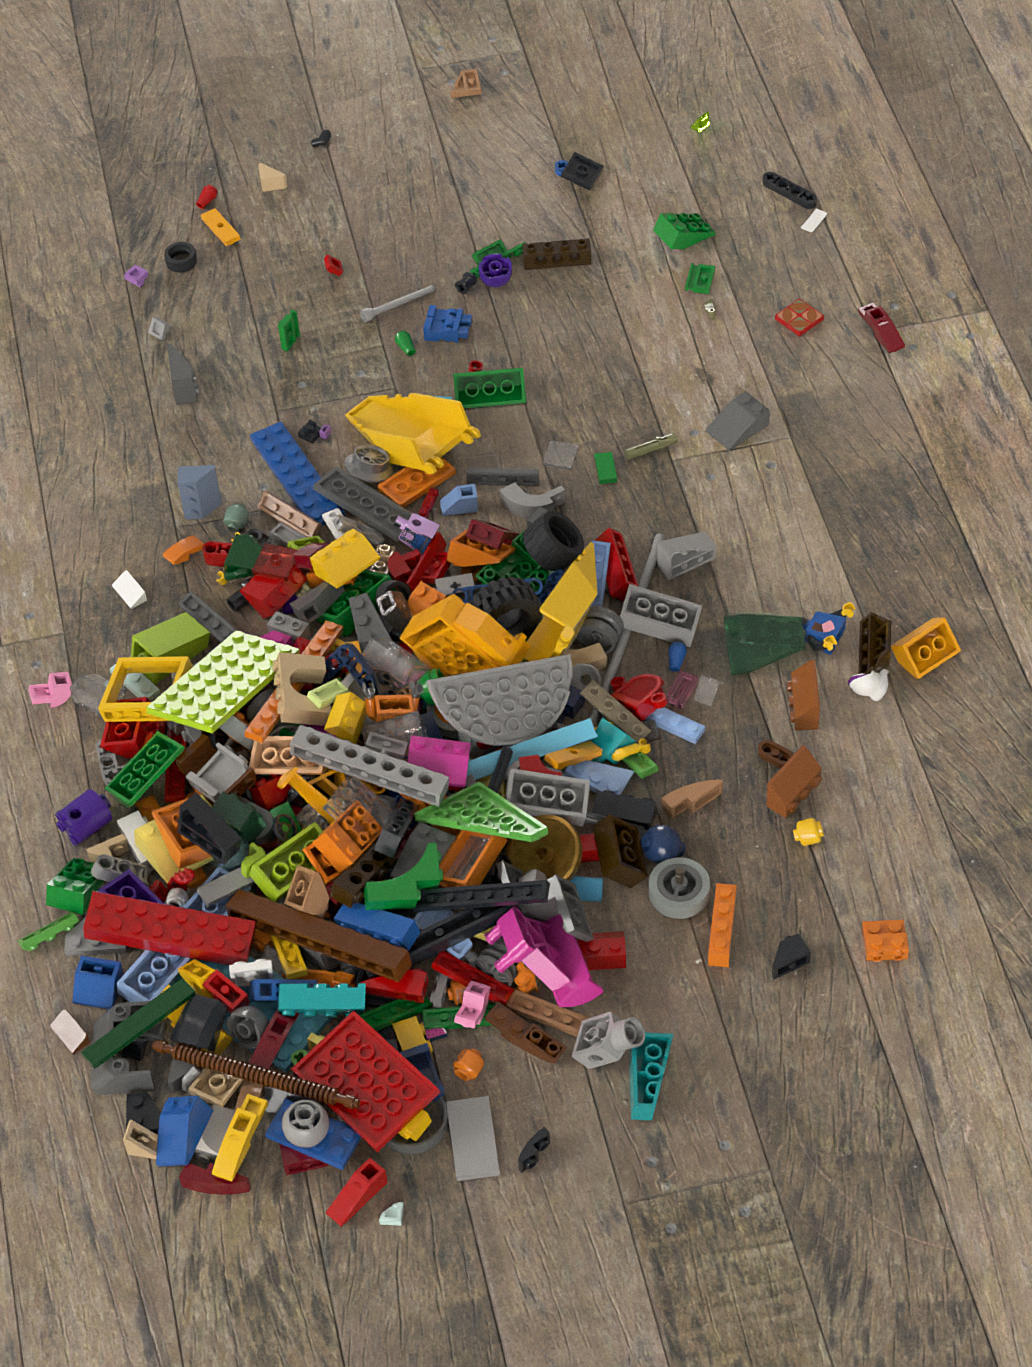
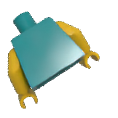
[590,718,651,764]

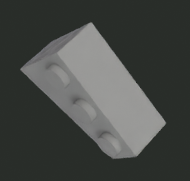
[657,532,717,580]

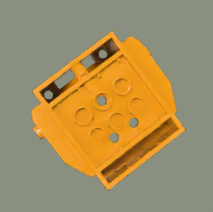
[400,594,531,677]

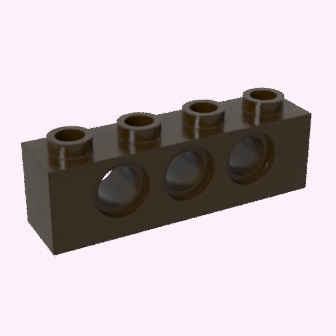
[522,238,591,270]
[330,837,398,909]

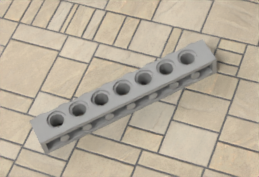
[290,725,449,807]

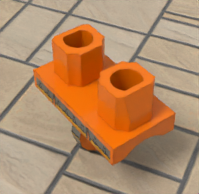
[514,962,541,995]

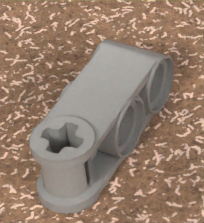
[91,854,151,888]

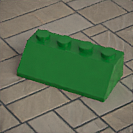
[453,367,526,408]

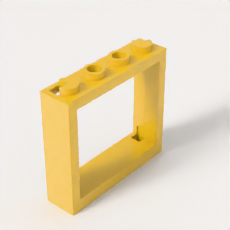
[98,656,193,722]

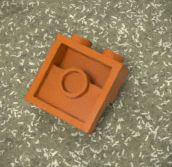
[862,920,909,962]

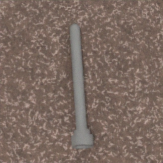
[360,285,435,323]

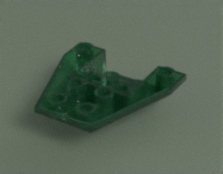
[724,611,806,675]

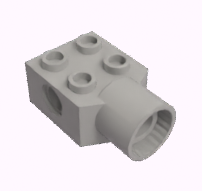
[572,1012,645,1069]

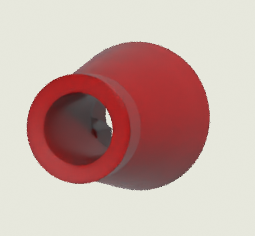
[196,185,218,209]

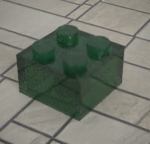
[212,792,267,843]

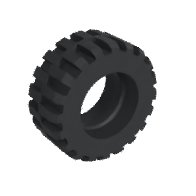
[469,577,543,638]

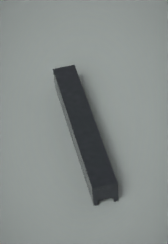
[365,905,522,979]

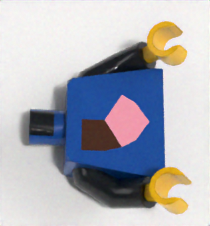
[798,602,855,655]

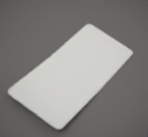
[801,209,827,232]

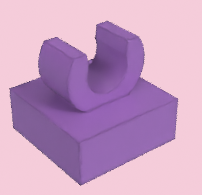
[124,265,149,288]

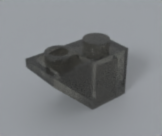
[376,590,413,634]

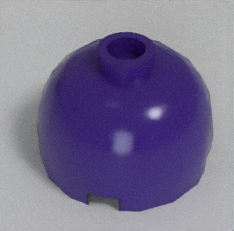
[479,254,512,288]

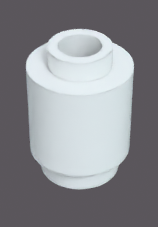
[165,888,188,908]

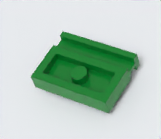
[685,263,716,294]
[278,309,301,352]

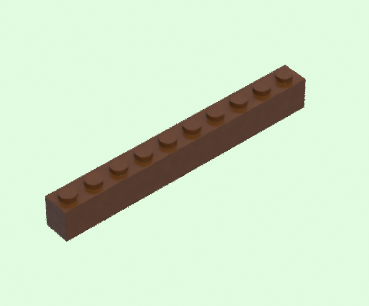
[225,889,412,982]

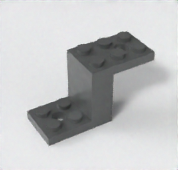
[496,861,594,942]

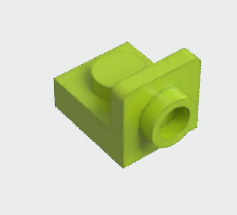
[241,842,266,879]

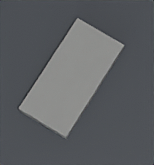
[446,1096,500,1181]

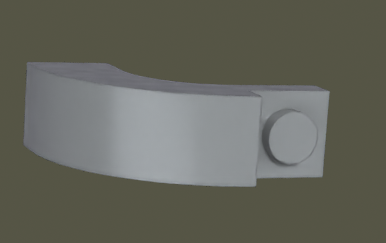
[500,483,566,518]

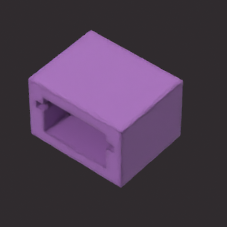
[319,424,332,439]

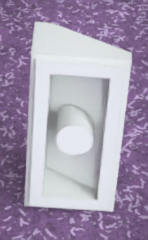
[112,570,147,609]

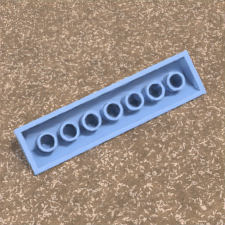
[117,866,251,1002]

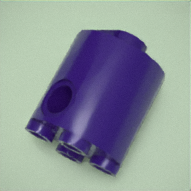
[55,789,112,846]

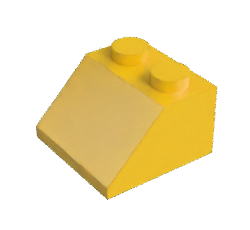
[324,692,367,744]

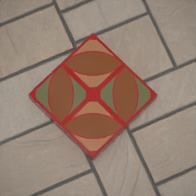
[775,298,824,337]

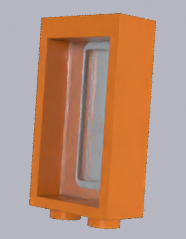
[438,830,507,888]

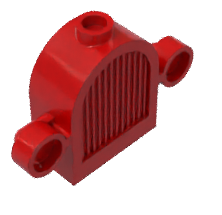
[610,674,668,722]

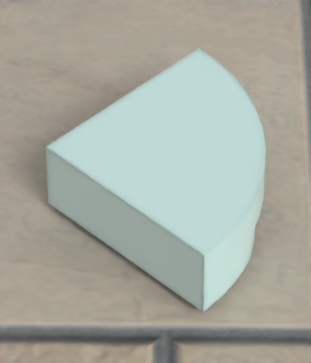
[379,1202,404,1226]

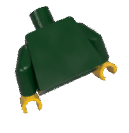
[216,532,269,585]

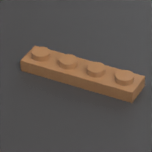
[257,491,322,537]
[506,989,589,1037]

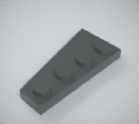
[349,593,401,664]

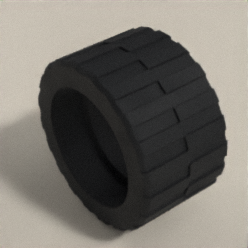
[523,510,585,572]

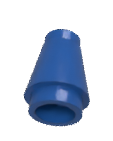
[668,642,687,672]

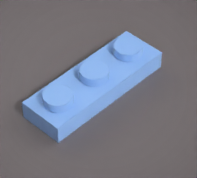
[645,708,705,744]

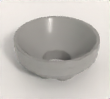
[570,663,601,690]

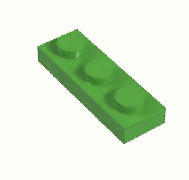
[18,912,79,951]

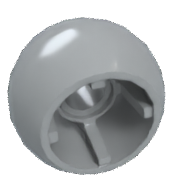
[282,1100,329,1148]

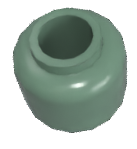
[223,503,249,532]

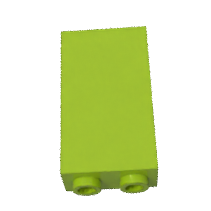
[131,612,210,685]

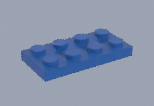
[265,1099,361,1170]

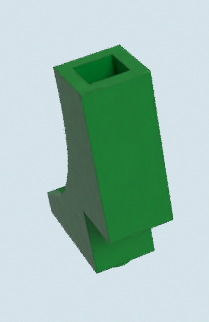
[364,843,443,910]

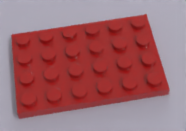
[291,1011,440,1153]

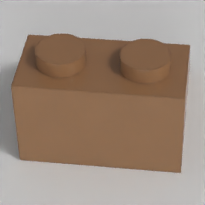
[284,865,330,918]

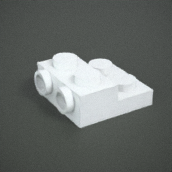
[229,959,274,987]

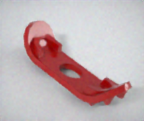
[167,867,195,892]

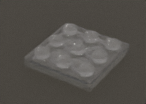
[322,775,393,828]

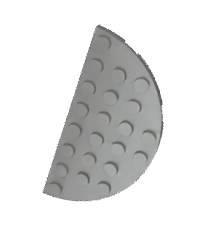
[427,654,572,746]

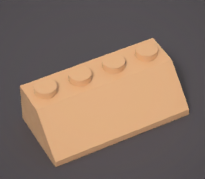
[249,736,329,775]

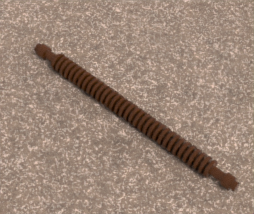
[152,1039,360,1109]

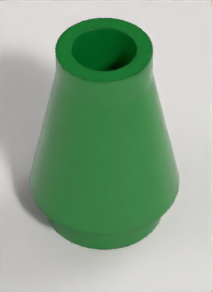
[395,330,416,357]

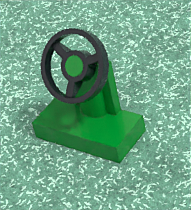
[270,801,303,842]

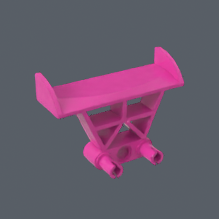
[484,907,603,1007]

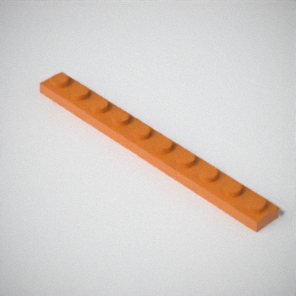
[245,621,343,743]

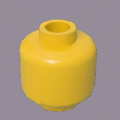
[793,818,824,846]

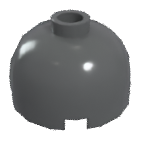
[227,1006,269,1049]

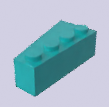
[278,983,366,1018]
[629,1032,674,1120]

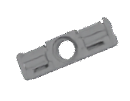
[333,515,385,546]

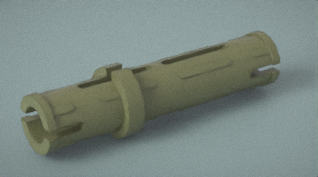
[624,432,678,460]

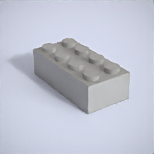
[620,584,702,647]
[505,769,590,826]

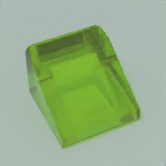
[690,111,709,133]

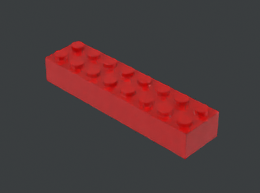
[83,891,255,965]

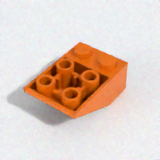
[312,800,383,873]

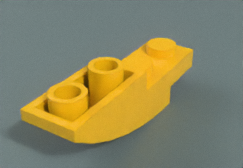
[212,1094,268,1182]

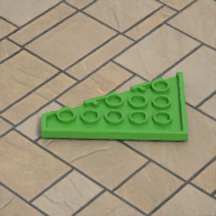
[414,782,549,842]

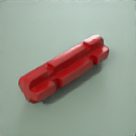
[419,488,439,518]

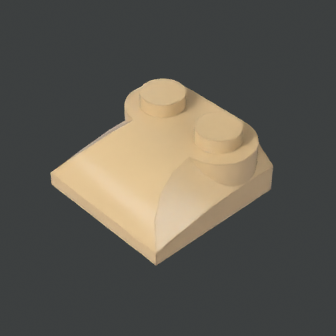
[188,1068,243,1107]

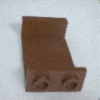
[176,734,257,806]

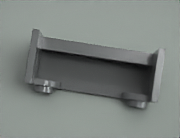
[91,1001,155,1095]

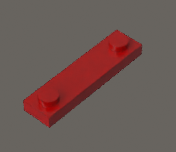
[431,951,515,1006]

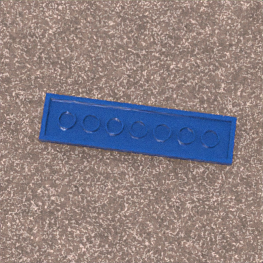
[250,421,345,527]

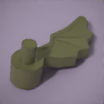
[704,299,717,320]

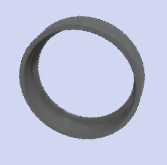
[386,1097,448,1154]

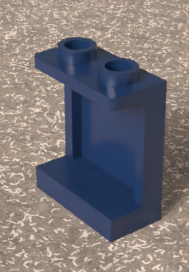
[399,1043,445,1101]

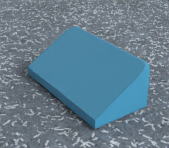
[570,876,603,902]

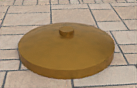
[505,815,582,881]

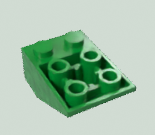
[653,212,716,249]
[46,858,104,915]

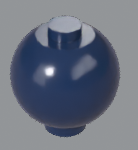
[641,825,686,864]

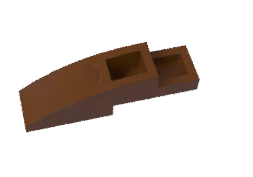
[485,1002,567,1064]

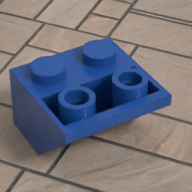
[72,956,124,1009]

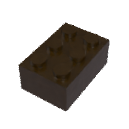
[593,815,648,888]

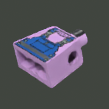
[393,513,440,556]

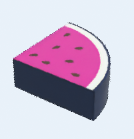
[421,1021,448,1042]

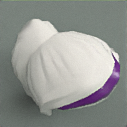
[848,669,889,701]

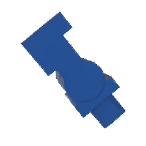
[423,305,473,343]

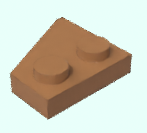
[451,69,482,98]

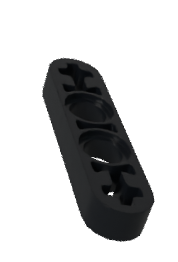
[763,172,817,209]

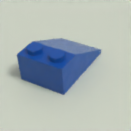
[156,1096,214,1167]

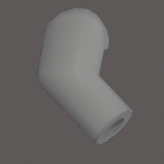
[182,1065,202,1095]

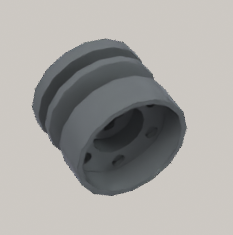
[475,936,526,987]

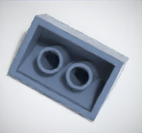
[178,465,222,520]

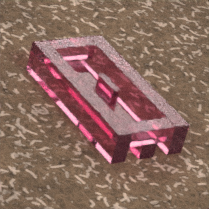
[666,671,698,709]

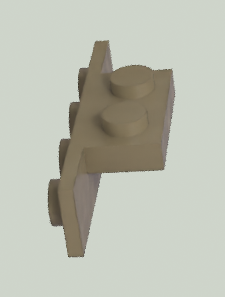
[580,680,651,744]

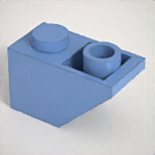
[440,484,478,516]

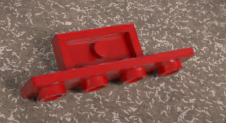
[406,532,451,593]

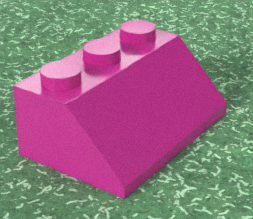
[407,735,471,788]

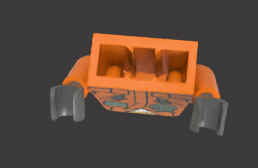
[362,681,423,728]

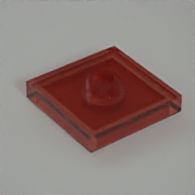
[252,543,298,582]

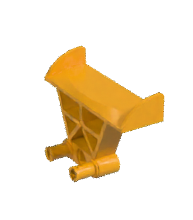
[277,766,386,823]

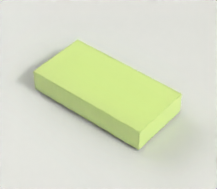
[307,678,350,709]

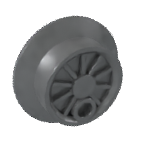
[344,444,394,482]

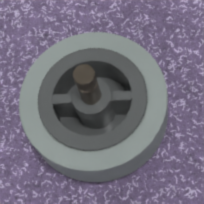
[649,858,710,919]

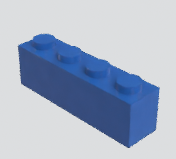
[334,903,420,951]

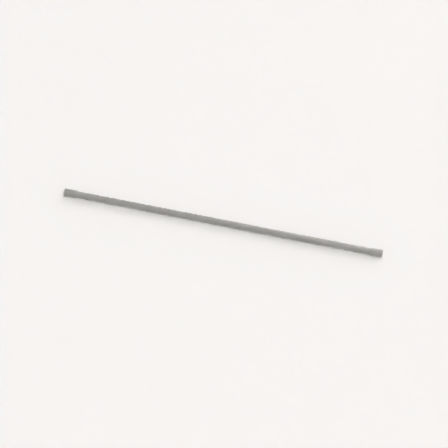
[580,533,666,744]

